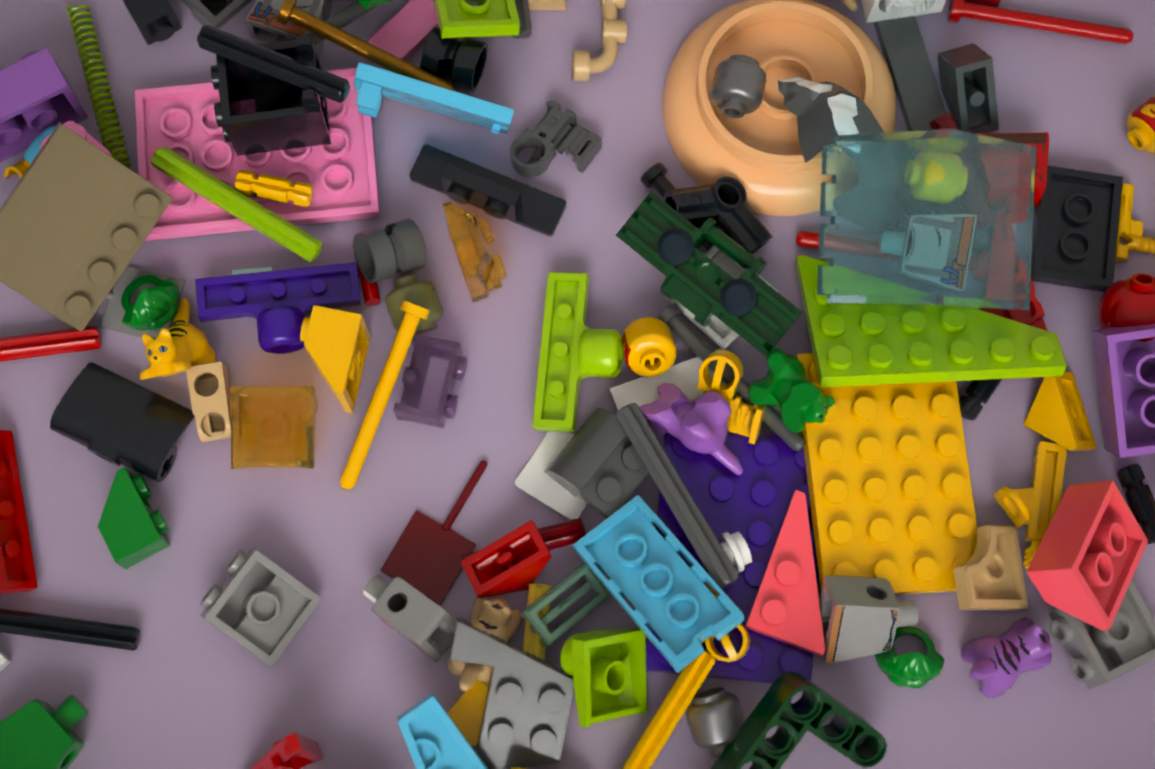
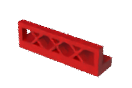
[0,430,38,595]

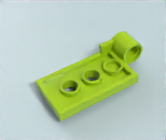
[433,0,520,38]

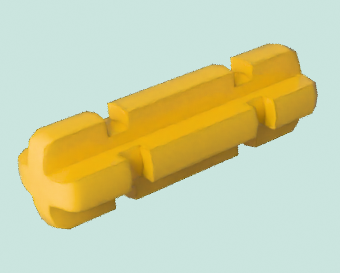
[235,170,314,207]

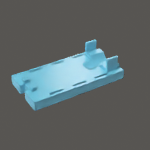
[353,62,515,135]
[573,495,745,673]

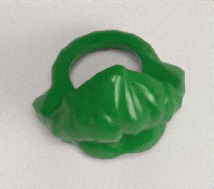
[121,275,179,330]
[875,626,945,688]

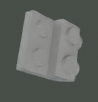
[200,548,323,667]
[1048,580,1155,689]

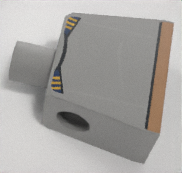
[820,575,919,664]

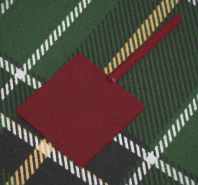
[380,460,488,605]

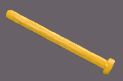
[340,300,430,490]

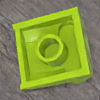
[561,627,647,728]

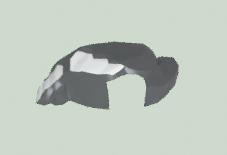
[778,77,906,233]

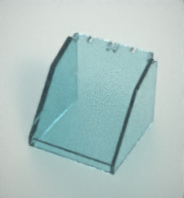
[817,129,1036,310]

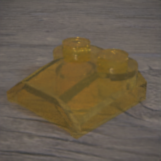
[442,202,507,302]
[230,385,318,469]

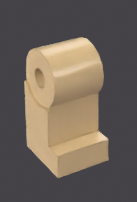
[186,361,236,443]

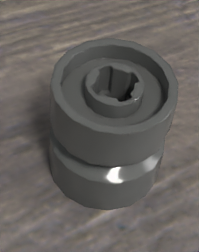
[353,219,427,283]

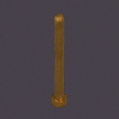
[276,0,456,91]

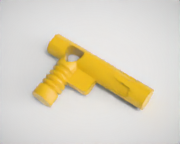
[1115,183,1155,262]

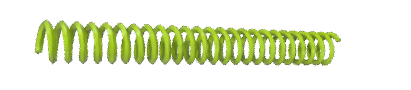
[66,4,131,168]

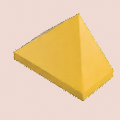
[1023,371,1097,451]

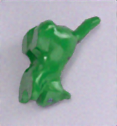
[748,348,835,433]

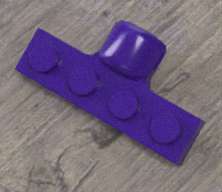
[195,262,361,354]

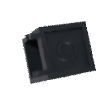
[211,37,331,156]

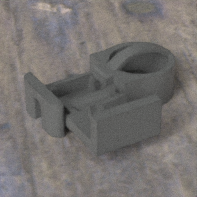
[510,101,602,177]

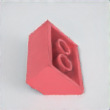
[1026,480,1149,630]

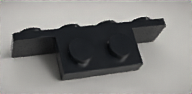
[409,144,566,237]

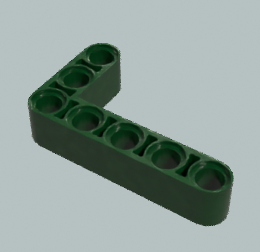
[711,672,887,769]

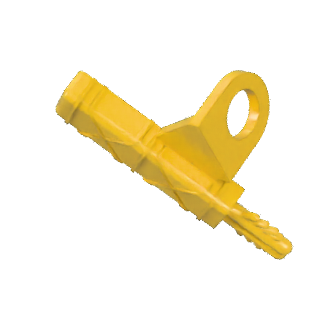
[992,441,1067,569]

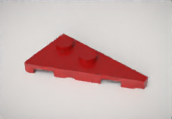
[250,732,324,769]

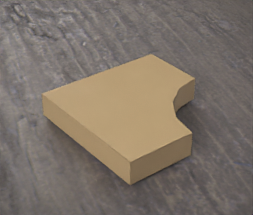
[953,525,1028,611]

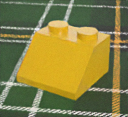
[300,305,371,413]

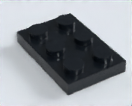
[1030,166,1123,292]

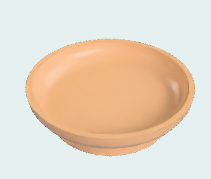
[662,0,896,216]

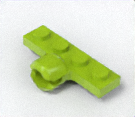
[532,272,624,432]

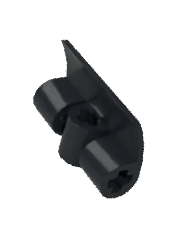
[50,362,195,482]

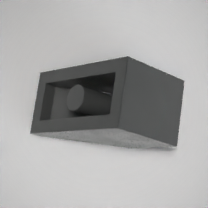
[937,43,999,140]

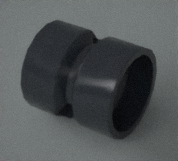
[420,27,488,92]

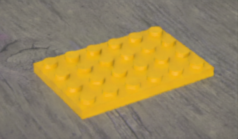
[794,353,977,595]

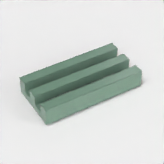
[520,563,610,647]

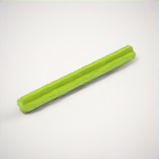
[151,147,323,262]

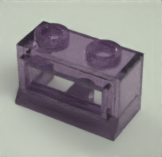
[393,333,468,428]

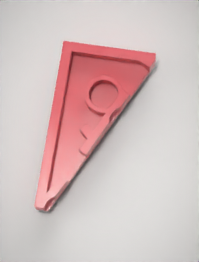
[745,490,825,657]

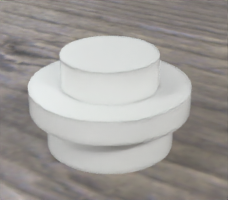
[720,532,752,573]

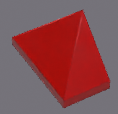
[461,520,552,598]

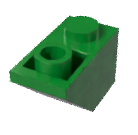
[97,467,170,569]

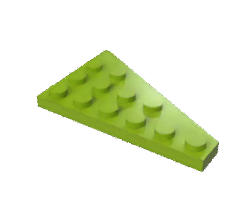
[795,255,1067,387]

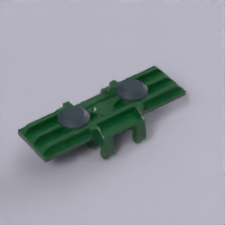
[616,191,803,357]

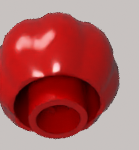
[1097,273,1155,342]

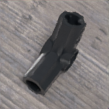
[663,176,773,254]

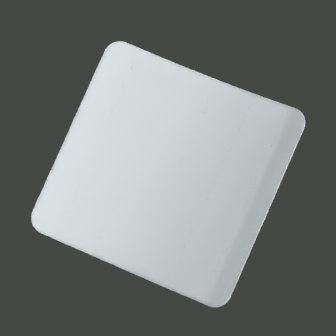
[515,431,588,520]

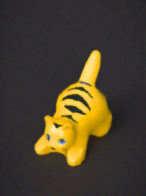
[139,298,216,380]

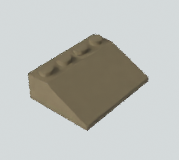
[0,122,173,332]

